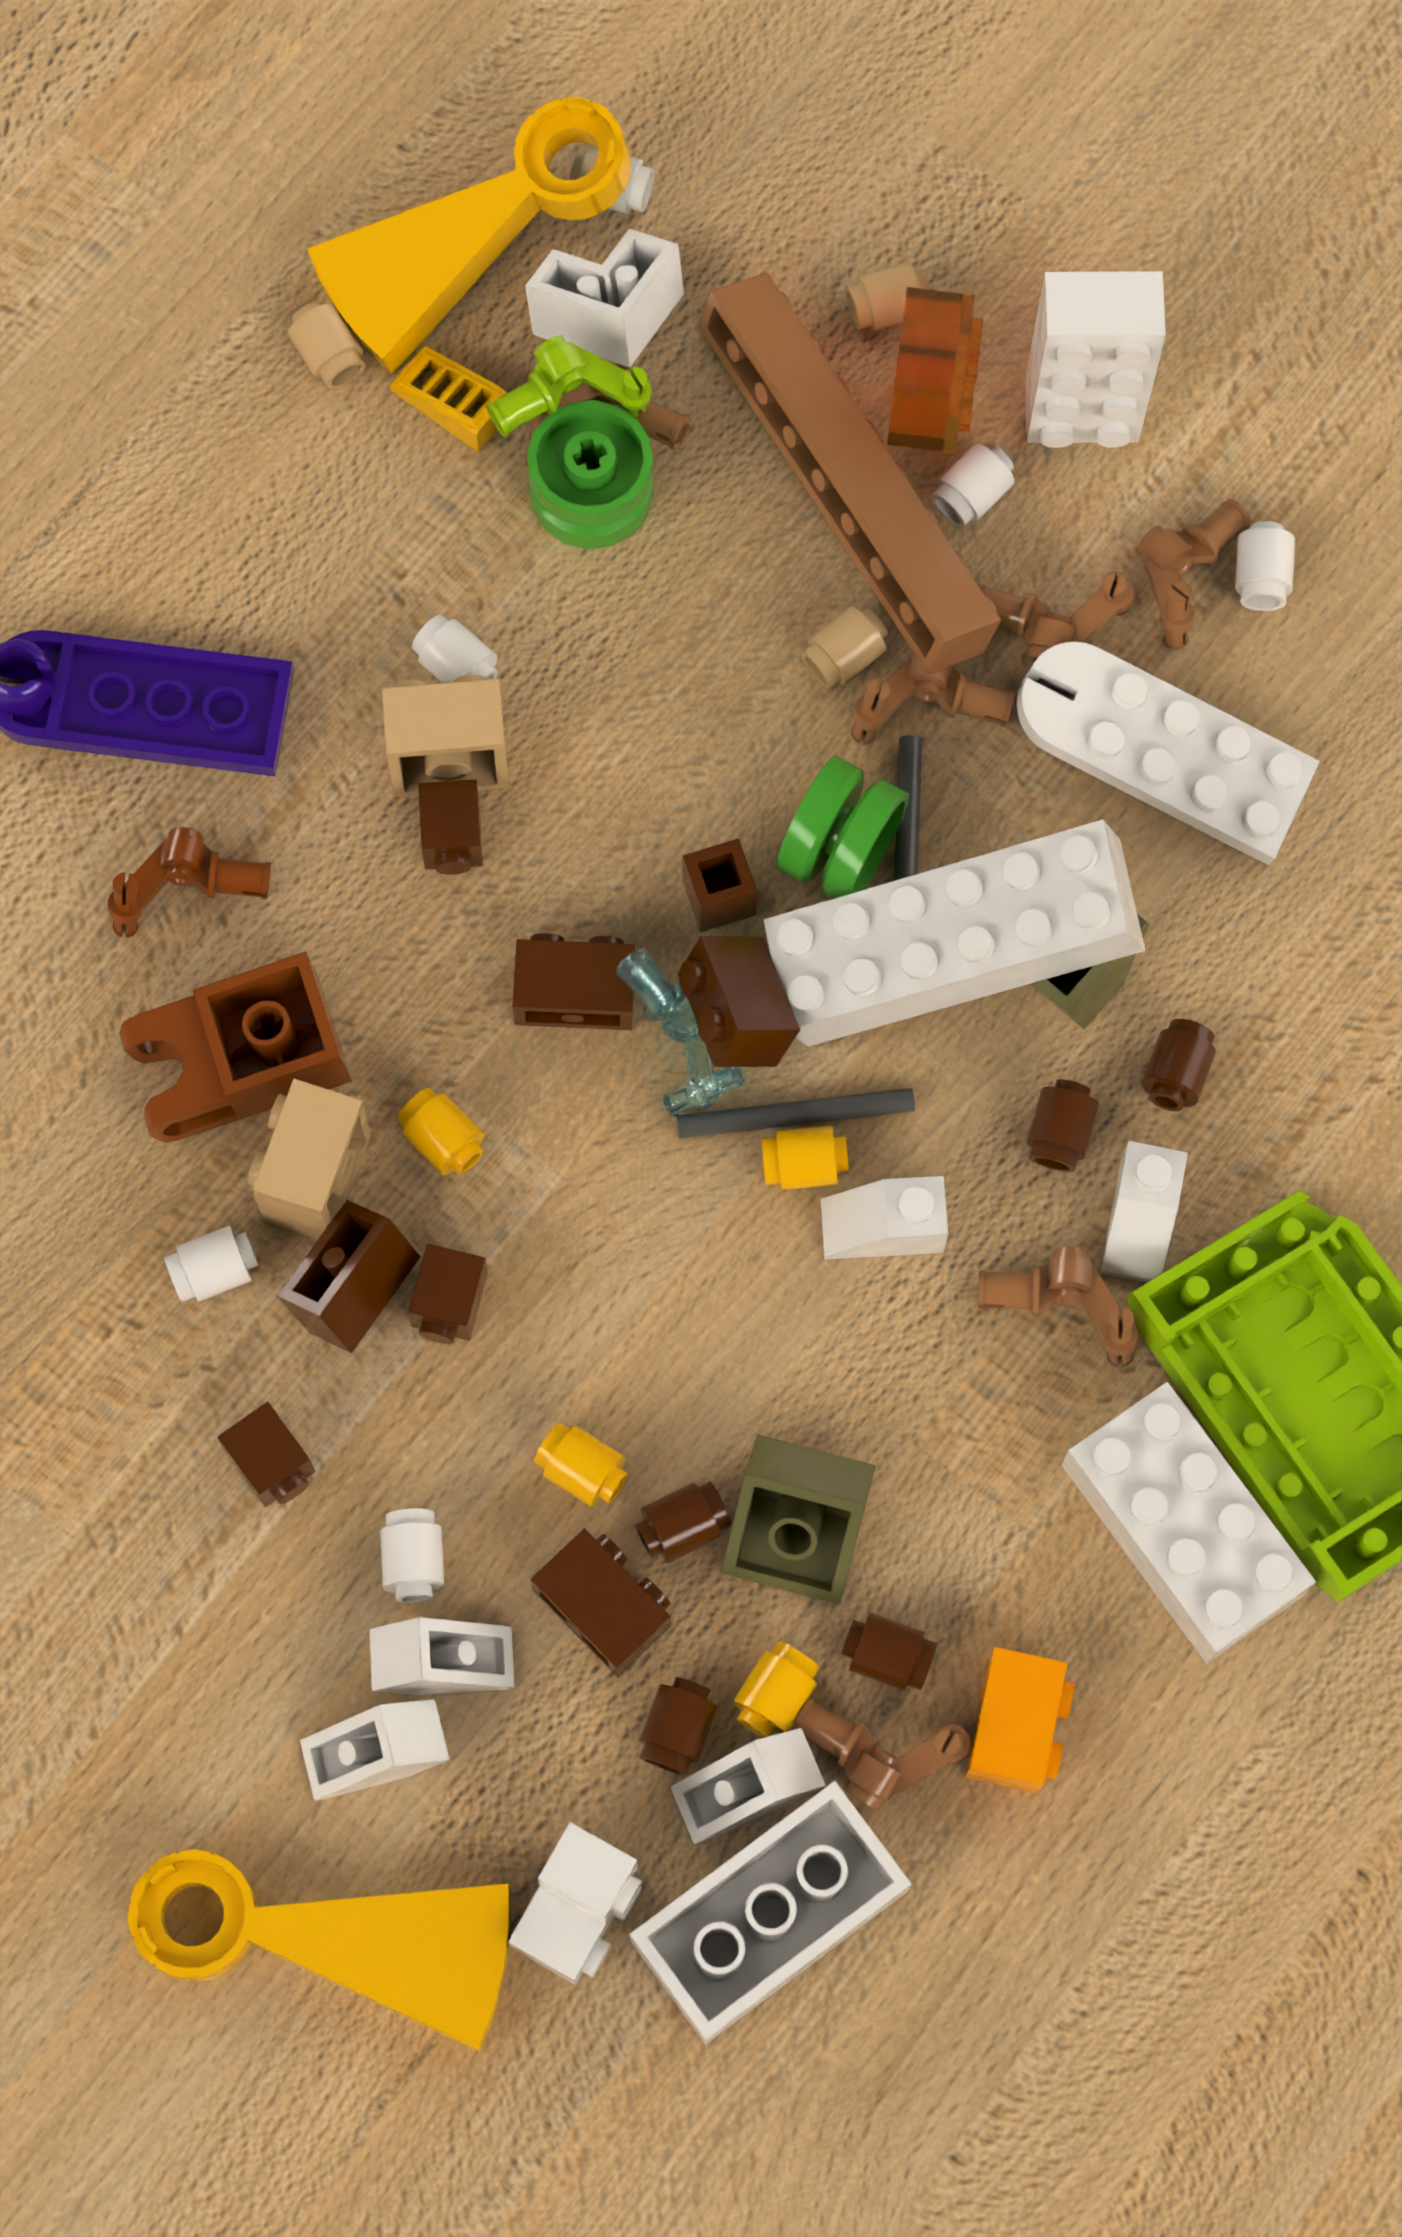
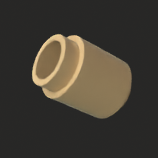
[845,262,932,332]
[288,301,366,389]
[801,606,888,689]

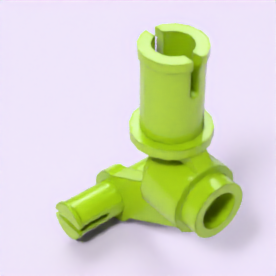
[486,335,652,437]

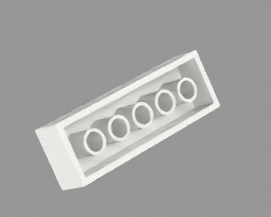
[764,820,1146,1047]

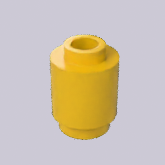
[396,1087,485,1176]
[762,1125,849,1190]
[534,1422,629,1508]
[733,1641,820,1738]

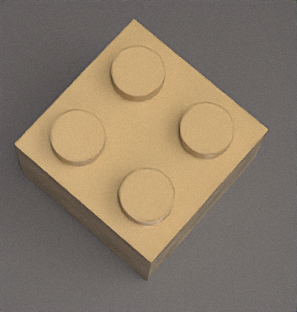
[381,675,509,798]
[247,1078,371,1240]

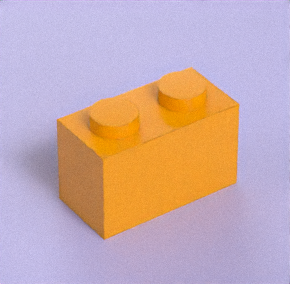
[965,1647,1075,1794]

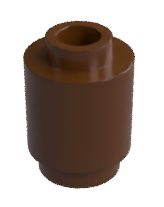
[1141,1019,1216,1111]
[1027,1079,1099,1172]
[635,1481,732,1563]
[841,1612,937,1691]
[639,1677,718,1776]

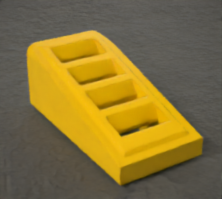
[390,346,508,453]

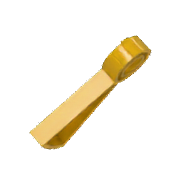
[307,97,631,375]
[127,1849,511,2053]

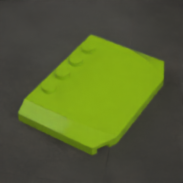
[1127,1190,1402,1603]

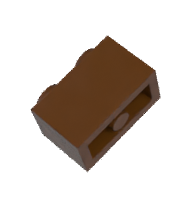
[512,933,635,1030]
[678,936,800,1067]
[277,1200,421,1353]
[530,1528,671,1678]

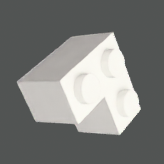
[525,228,684,367]
[508,1822,642,1985]

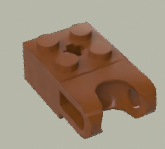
[119,951,352,1143]

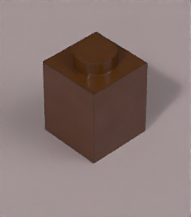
[418,780,483,875]
[682,838,758,932]
[408,1244,488,1344]
[217,1401,315,1507]

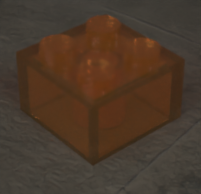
[887,287,983,453]

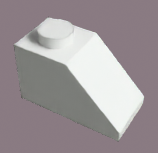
[1100,1141,1188,1283]
[820,1176,948,1259]
[369,1617,515,1695]
[300,1699,450,1801]
[670,1728,826,1845]

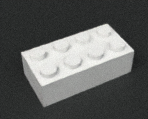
[1024,271,1166,448]
[1061,1382,1316,1664]
[630,1781,912,2045]

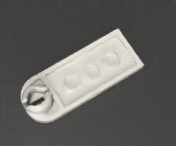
[1015,642,1320,865]

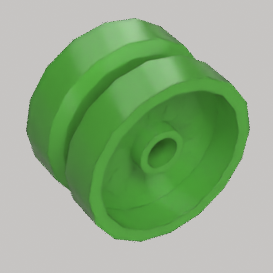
[527,400,653,549]
[776,755,910,899]

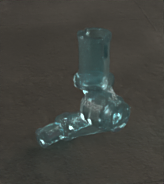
[616,948,745,1117]

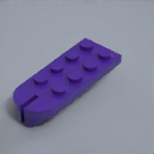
[0,630,294,777]

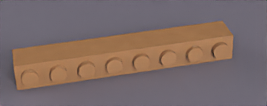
[698,272,1001,674]

